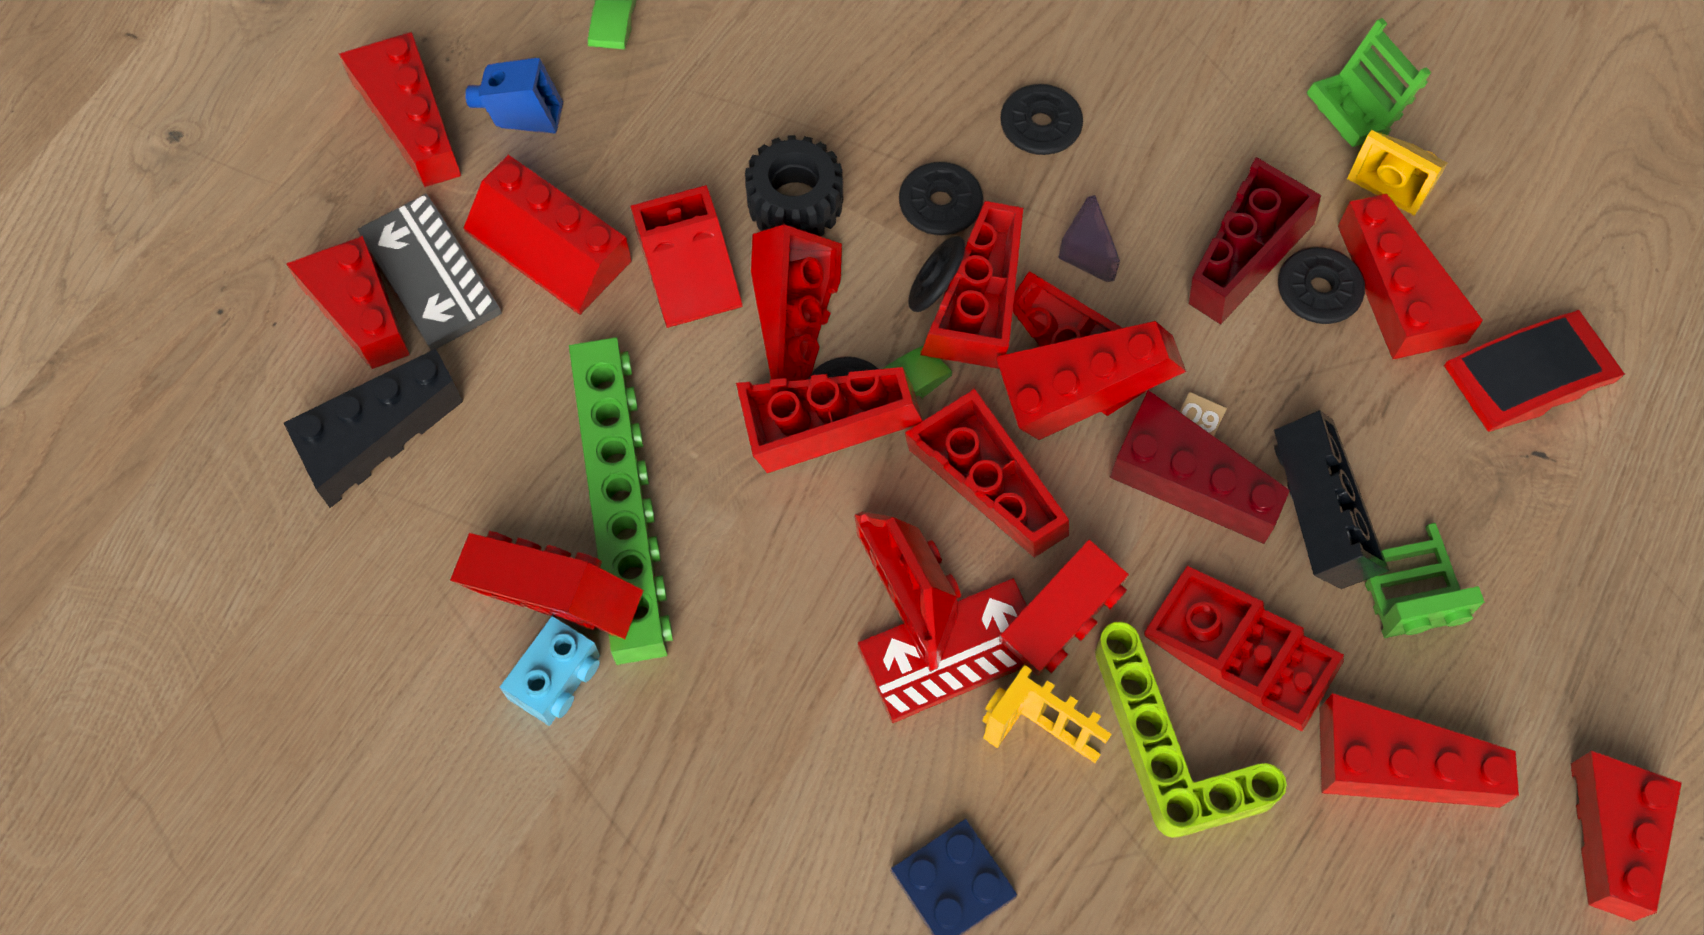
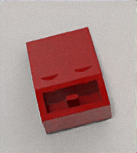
[630,185,743,328]

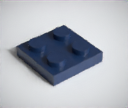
[891,819,1018,935]

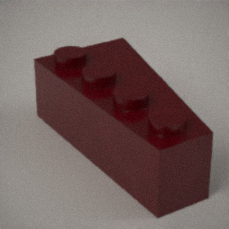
[1189,157,1321,325]
[1110,390,1290,544]

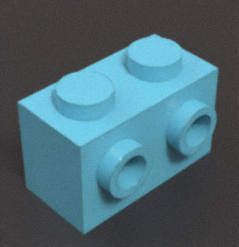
[500,616,600,726]

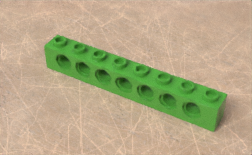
[569,337,673,665]

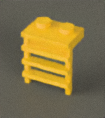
[982,665,1112,763]

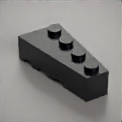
[284,348,463,508]
[1274,410,1389,589]

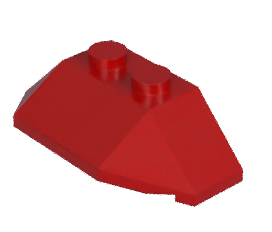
[854,511,961,672]

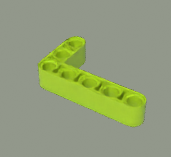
[1095,622,1287,838]

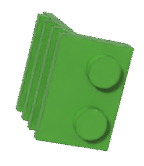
[1307,18,1431,147]
[1365,523,1485,639]

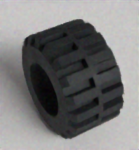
[745,135,843,236]

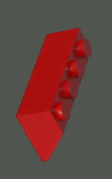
[463,154,632,315]

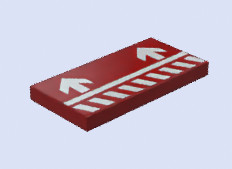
[858,578,1027,724]

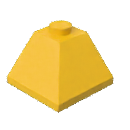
[1347,130,1448,216]

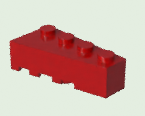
[338,32,461,187]
[1338,194,1483,359]
[920,201,1024,369]
[736,367,923,473]
[450,531,644,639]

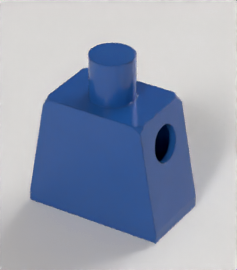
[465,58,563,133]

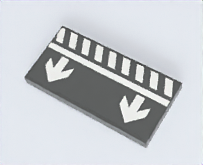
[357,193,502,350]

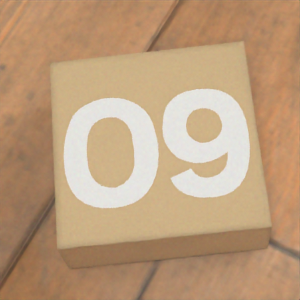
[1180,392,1227,436]

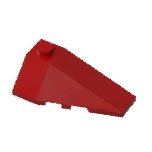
[751,224,842,381]
[1013,271,1146,416]

